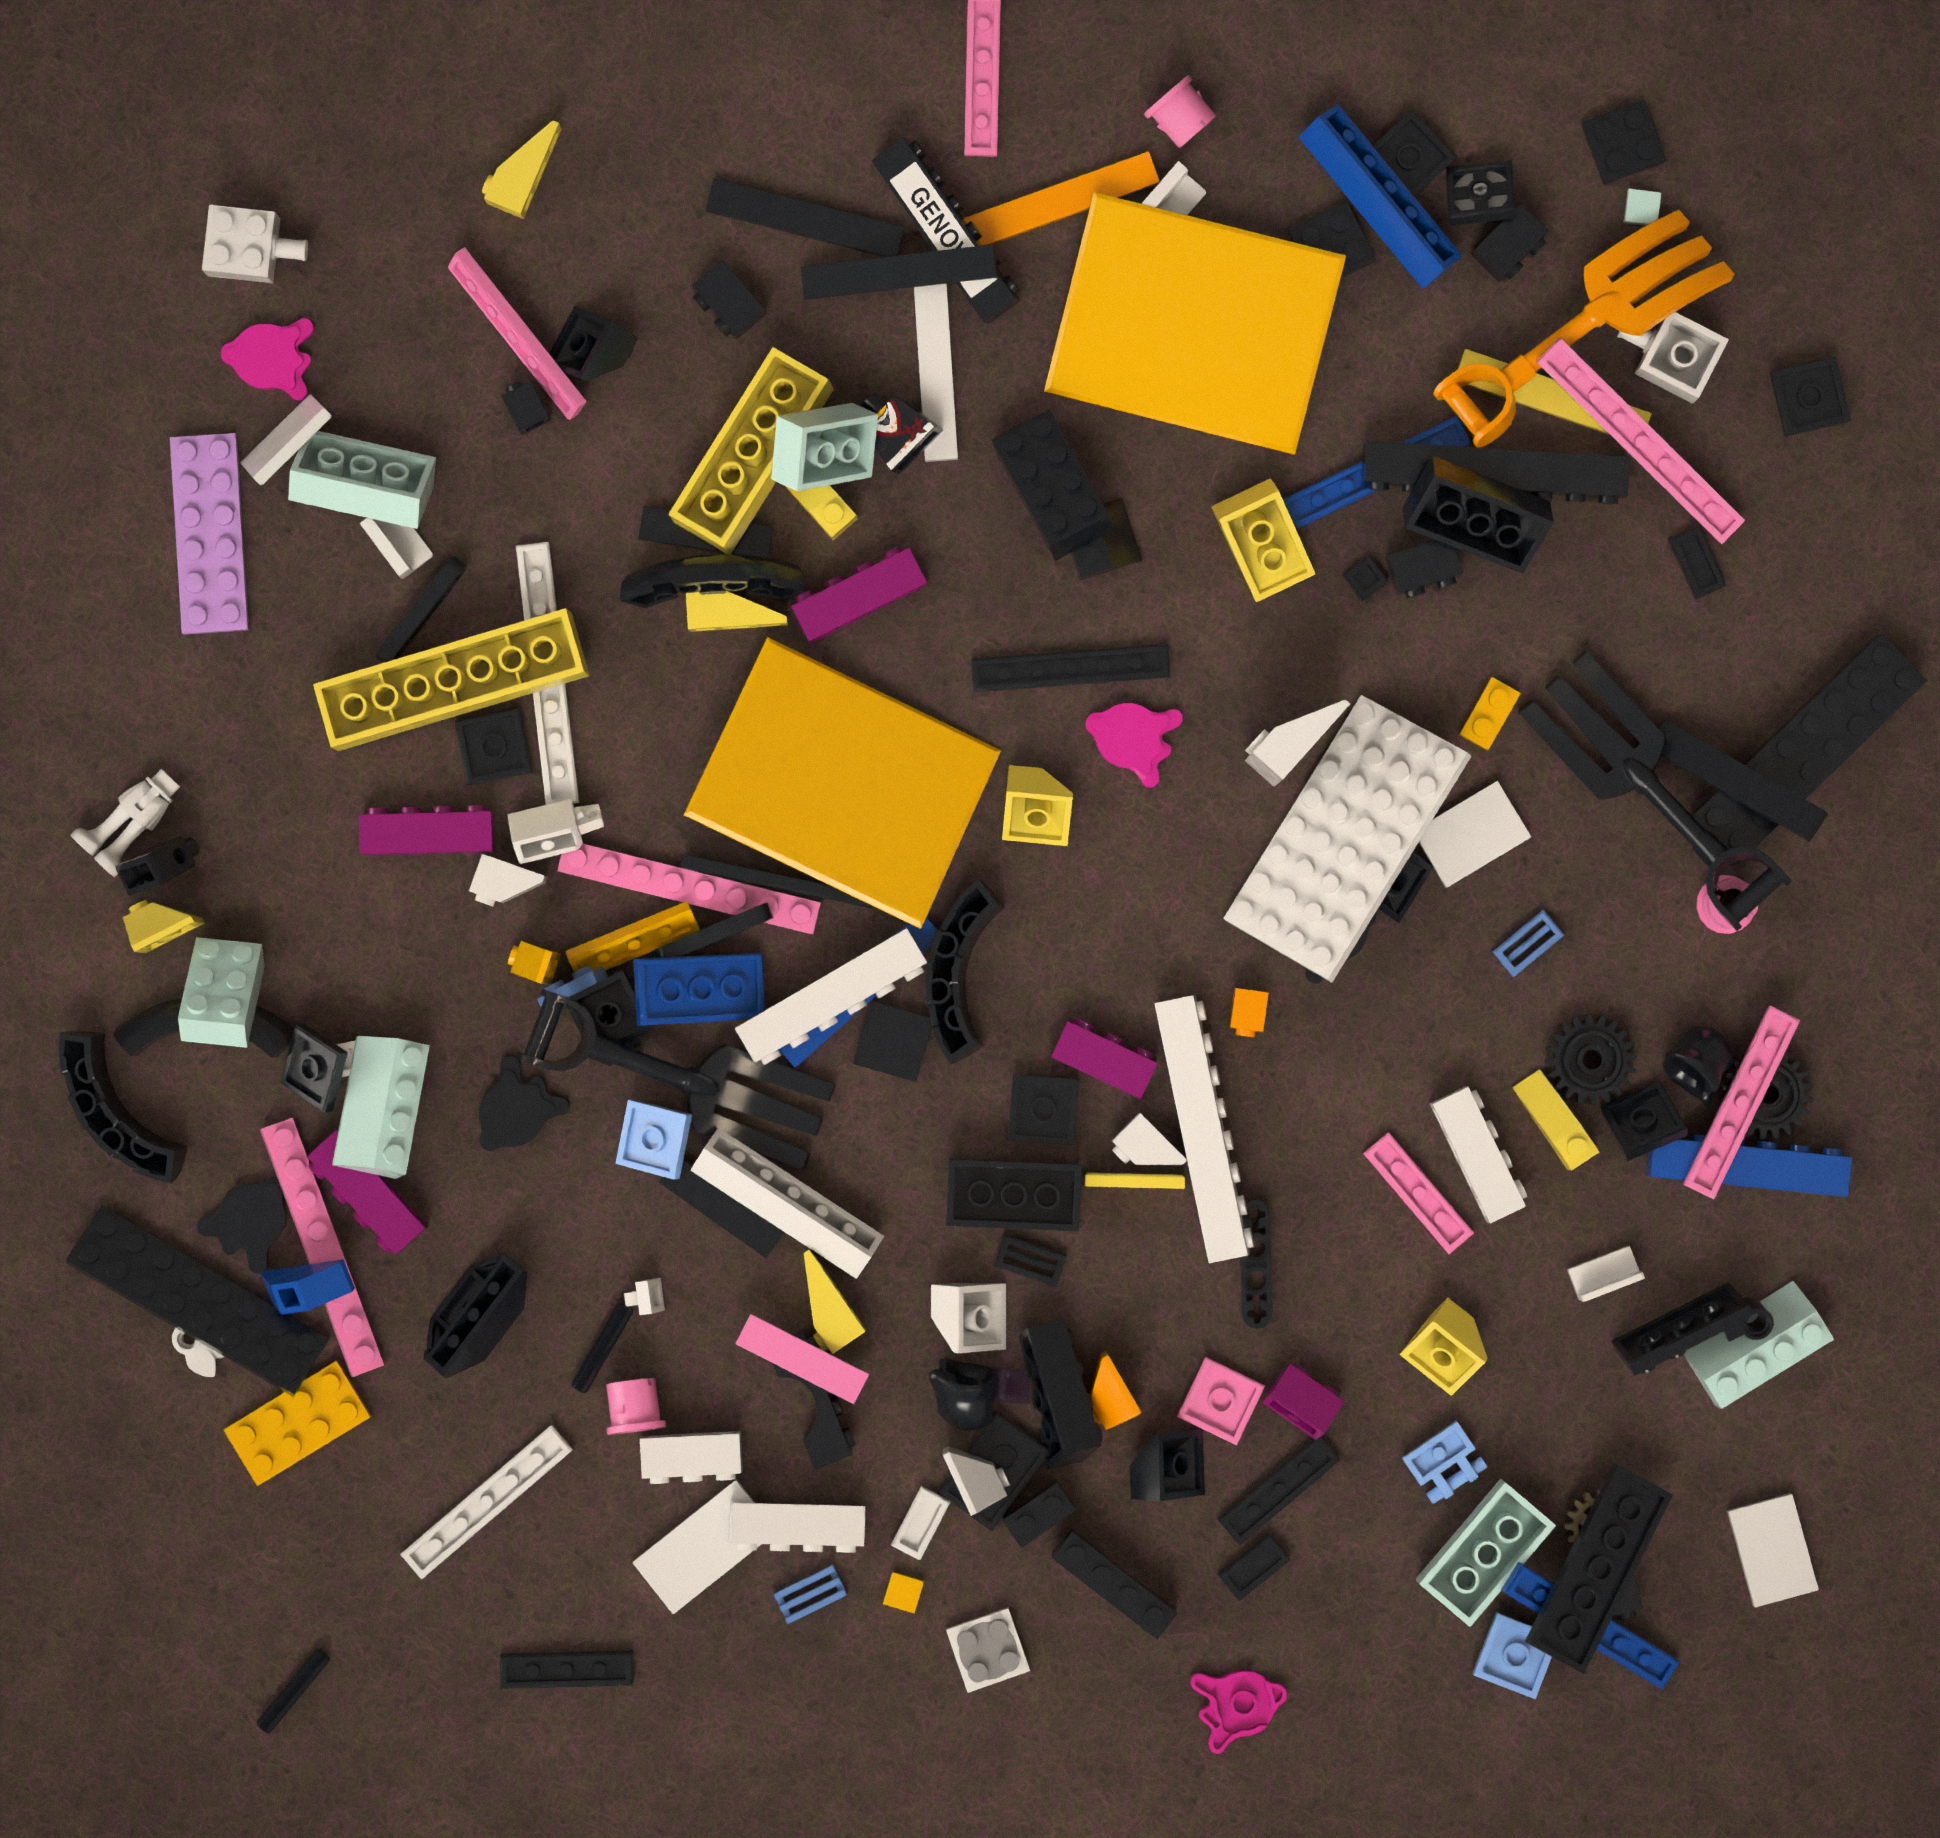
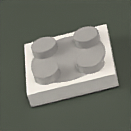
[946,1607,1030,1693]

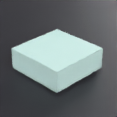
[1623,189,1661,226]

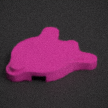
[221,318,314,401]
[1085,703,1183,788]
[1190,1669,1287,1754]

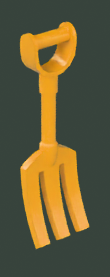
[1433,210,1734,448]

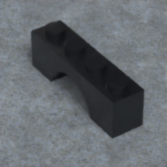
[772,1330,856,1470]
[1051,1528,1178,1640]

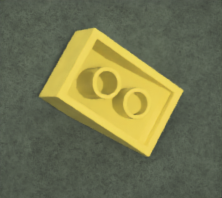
[1211,478,1315,602]

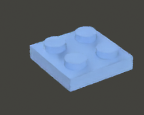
[615,1099,692,1180]
[1472,1612,1552,1699]

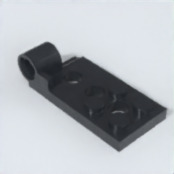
[1611,1282,1774,1376]

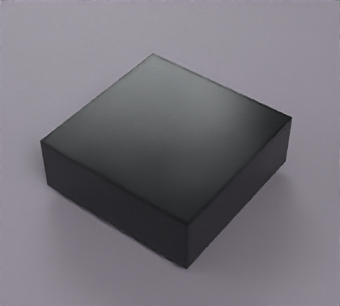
[1342,555,1389,602]

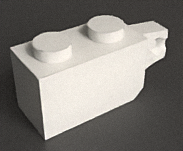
[507,799,604,864]

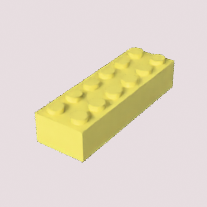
[668,347,834,554]

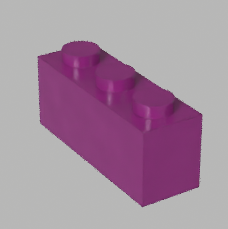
[1050,1018,1158,1099]

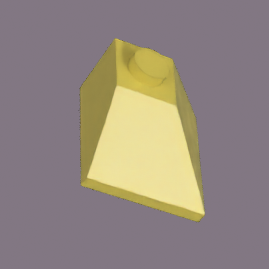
[1002,765,1073,846]
[123,900,205,953]
[1400,1298,1488,1396]

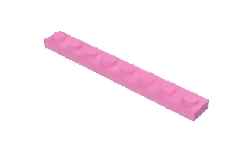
[1536,338,1745,544]
[557,844,821,935]
[260,1118,384,1377]

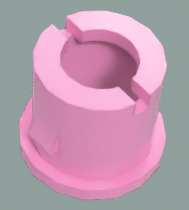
[1144,75,1216,148]
[1696,875,1758,934]
[606,1378,666,1435]

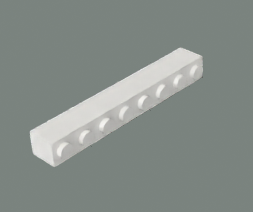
[1154,995,1254,1263]

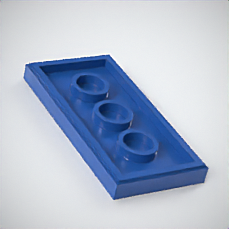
[633,953,765,1026]

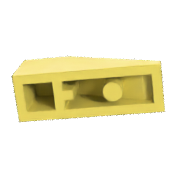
[482,121,562,219]
[785,485,858,541]
[686,591,788,632]
[1512,1069,1599,1171]
[804,1249,866,1354]

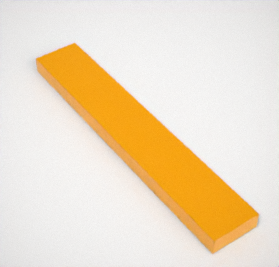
[964,151,1160,245]

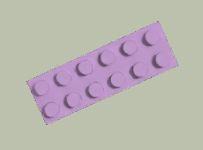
[170,433,249,635]

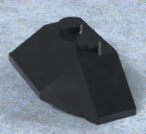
[423,1253,527,1378]

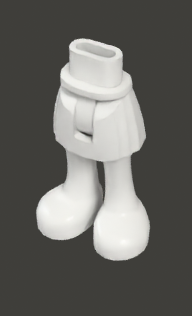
[71,769,180,877]

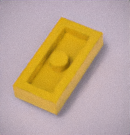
[1459,677,1521,751]

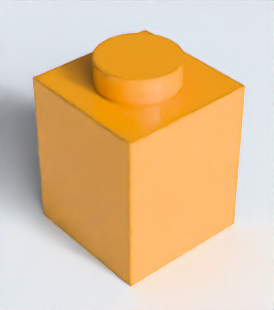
[1229,988,1269,1038]

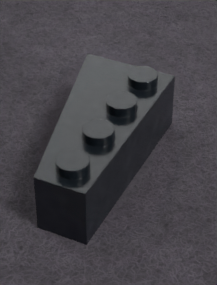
[1019,1319,1102,1470]

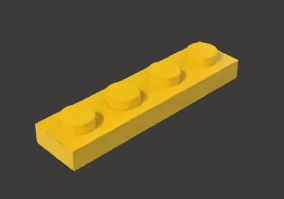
[565,901,700,972]

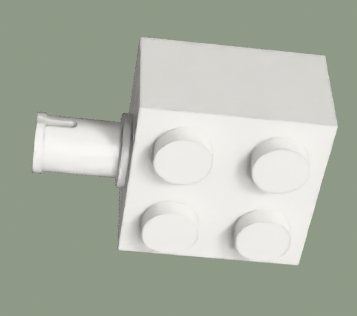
[202,205,308,283]
[1617,312,1729,404]

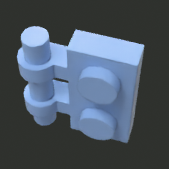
[1401,1421,1488,1504]

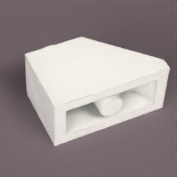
[469,854,547,906]
[1111,1113,1187,1165]

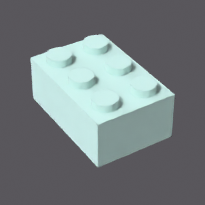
[771,403,878,491]
[178,937,265,1048]

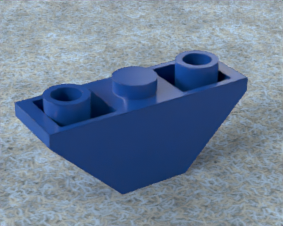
[261,1259,355,1315]

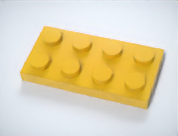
[224,1360,372,1486]

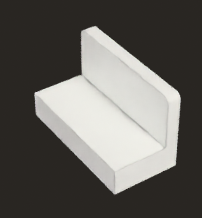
[1142,161,1206,215]
[360,518,433,579]
[1567,1246,1645,1302]

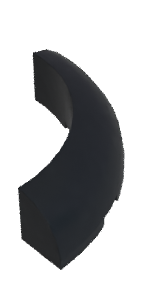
[620,554,807,608]
[925,879,1005,1064]
[113,998,294,1058]
[59,1031,188,1183]

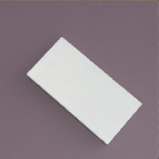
[632,1479,761,1614]

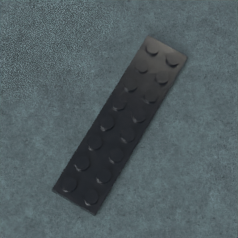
[66,1205,329,1397]

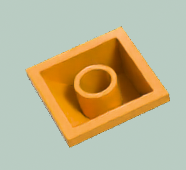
[1090,1351,1142,1430]

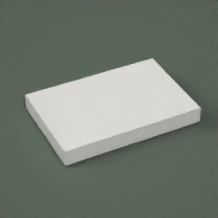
[240,394,332,485]
[1418,781,1531,888]
[1727,1493,1819,1607]

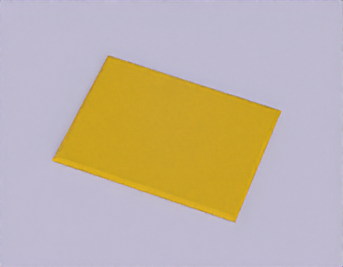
[1044,192,1346,455]
[684,637,1001,929]

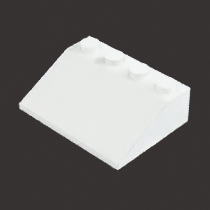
[1245,700,1350,786]

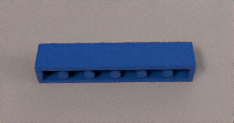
[1299,103,1462,289]
[1646,1134,1852,1197]

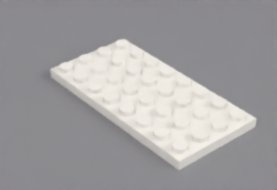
[1223,695,1471,983]

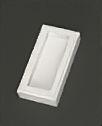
[891,1486,951,1560]

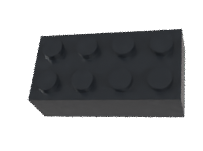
[991,409,1114,561]
[1402,455,1554,574]
[946,1158,1082,1231]

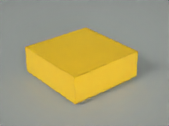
[883,1571,924,1614]

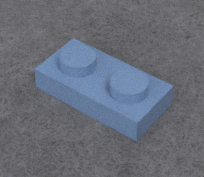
[537,965,608,1007]

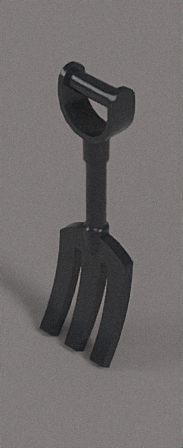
[1518,650,1792,931]
[517,989,836,1170]

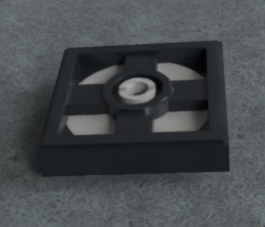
[1446,160,1516,226]

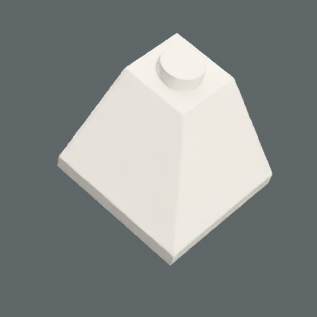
[931,1283,1006,1353]
[943,1446,1010,1516]

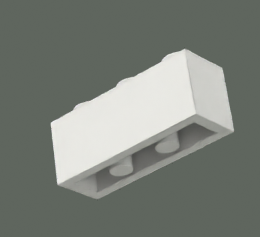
[640,1431,743,1484]

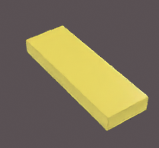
[1084,1172,1185,1189]

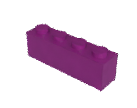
[791,546,927,644]
[359,805,495,855]
[307,1130,428,1255]

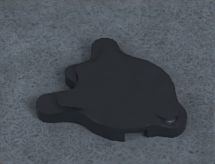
[479,1056,569,1151]
[197,1177,287,1274]

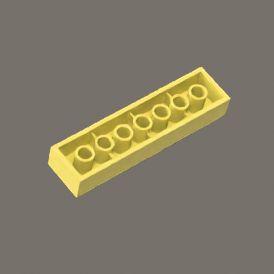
[313,608,590,751]

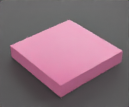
[1177,1357,1265,1445]

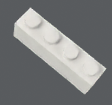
[1430,1086,1527,1223]
[729,1503,865,1553]

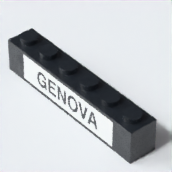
[871,137,1021,324]

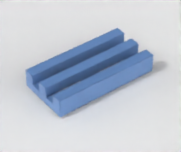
[1492,910,1564,977]
[773,1564,847,1624]

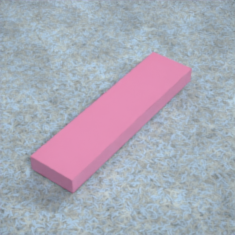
[1363,1132,1474,1254]
[735,1314,869,1404]

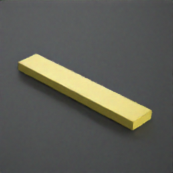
[1458,349,1652,435]

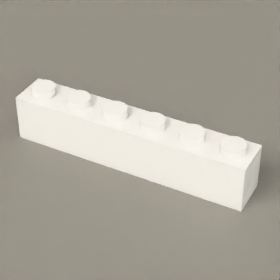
[735,928,927,1065]
[691,1128,884,1279]

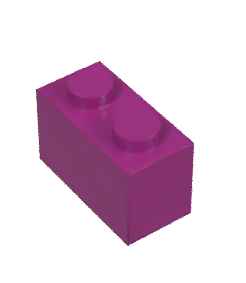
[1261,1364,1345,1440]

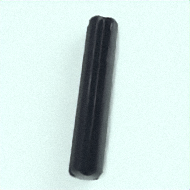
[571,1303,633,1393]
[256,1649,330,1734]

